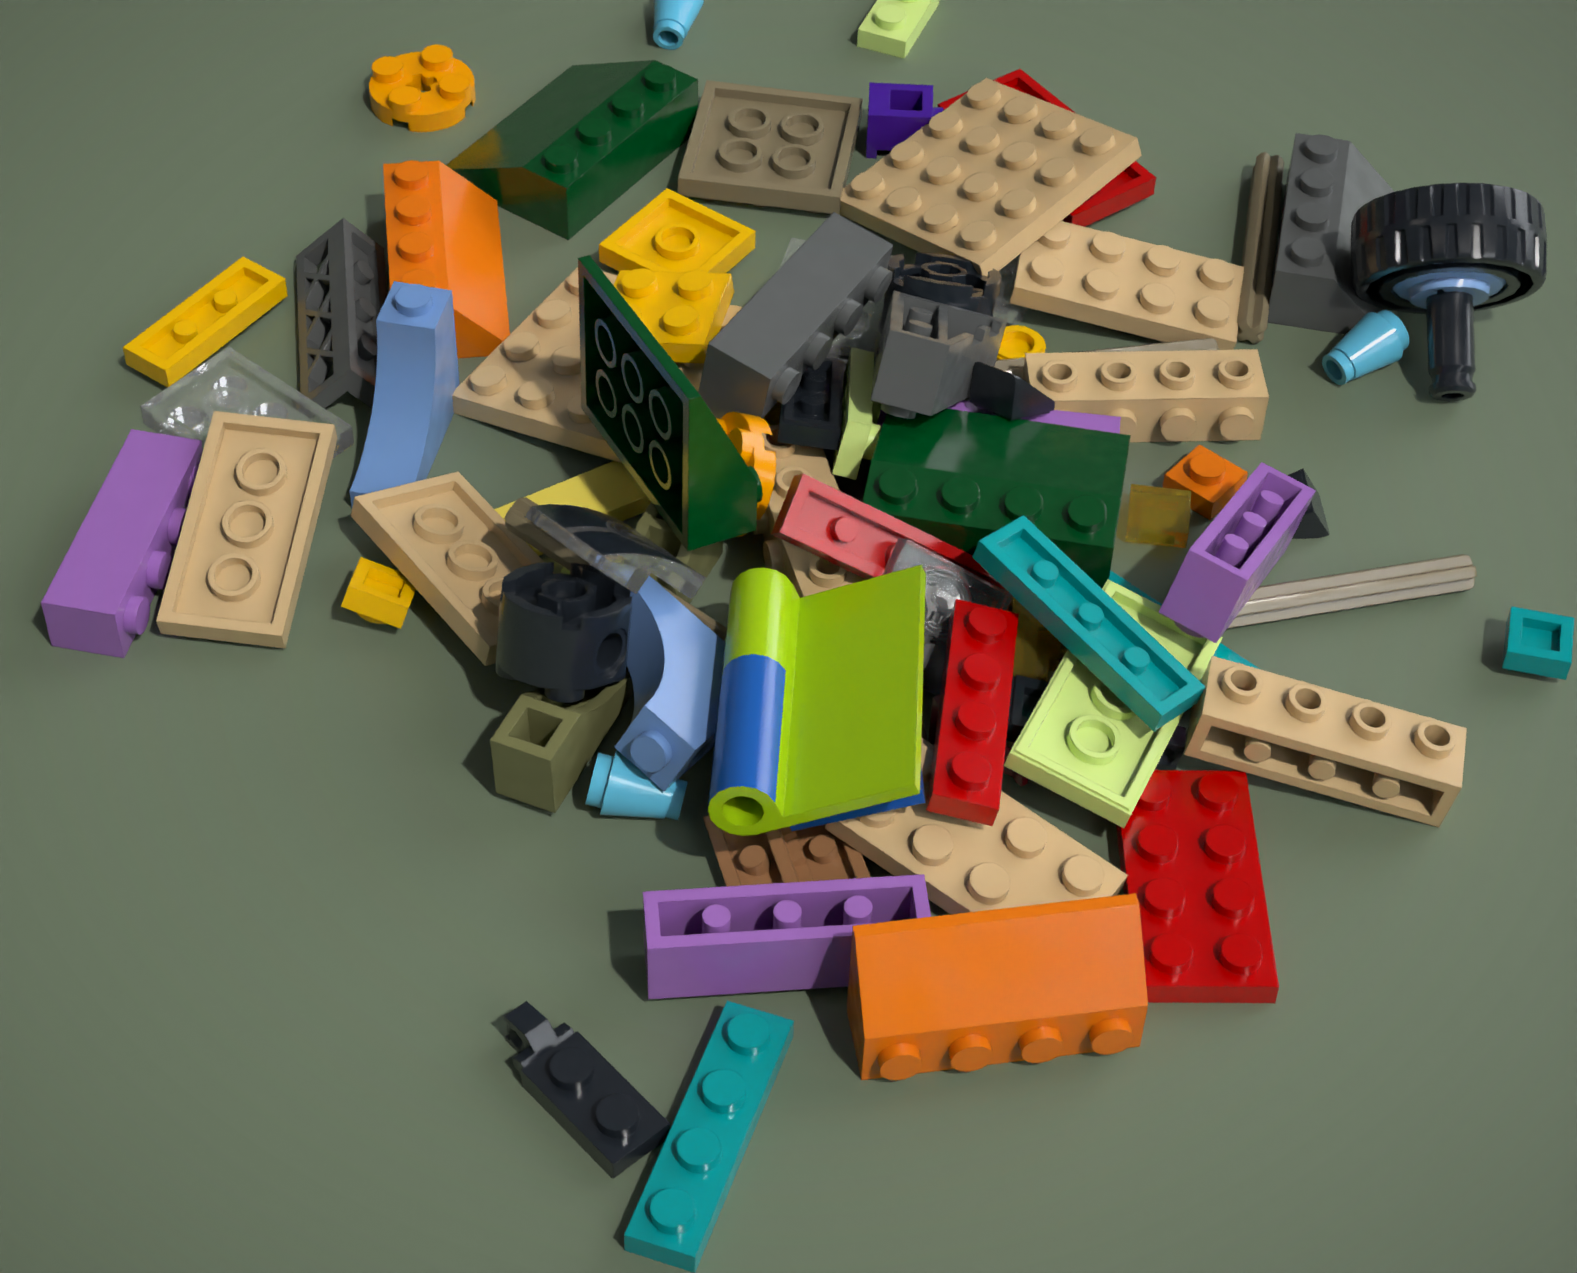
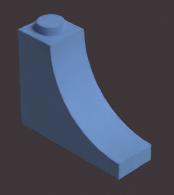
[350,281,460,508]
[608,554,725,792]

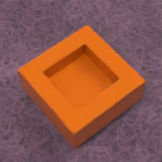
[1162,444,1248,520]

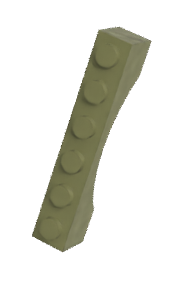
[490,503,723,813]

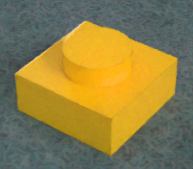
[341,557,416,629]

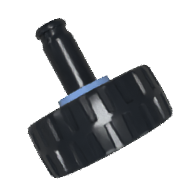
[1351,183,1547,401]

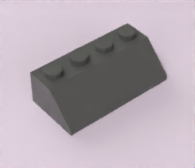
[1268,133,1394,335]
[698,212,893,419]

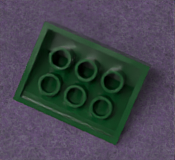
[446,60,698,240]
[578,255,763,551]
[863,408,1131,588]

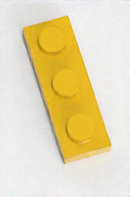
[123,256,288,388]

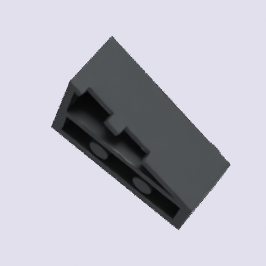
[871,290,1007,419]

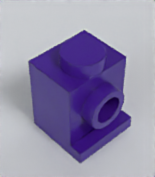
[866,82,943,159]

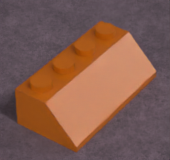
[383,160,510,358]
[847,893,1148,1080]

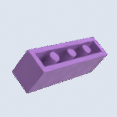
[41,429,203,658]
[1159,462,1316,643]
[643,874,931,999]

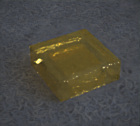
[1125,484,1191,548]

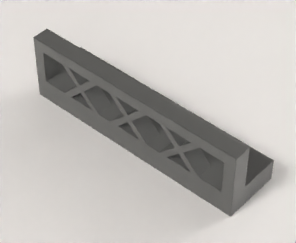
[296,218,387,416]

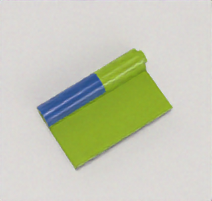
[708,565,926,836]

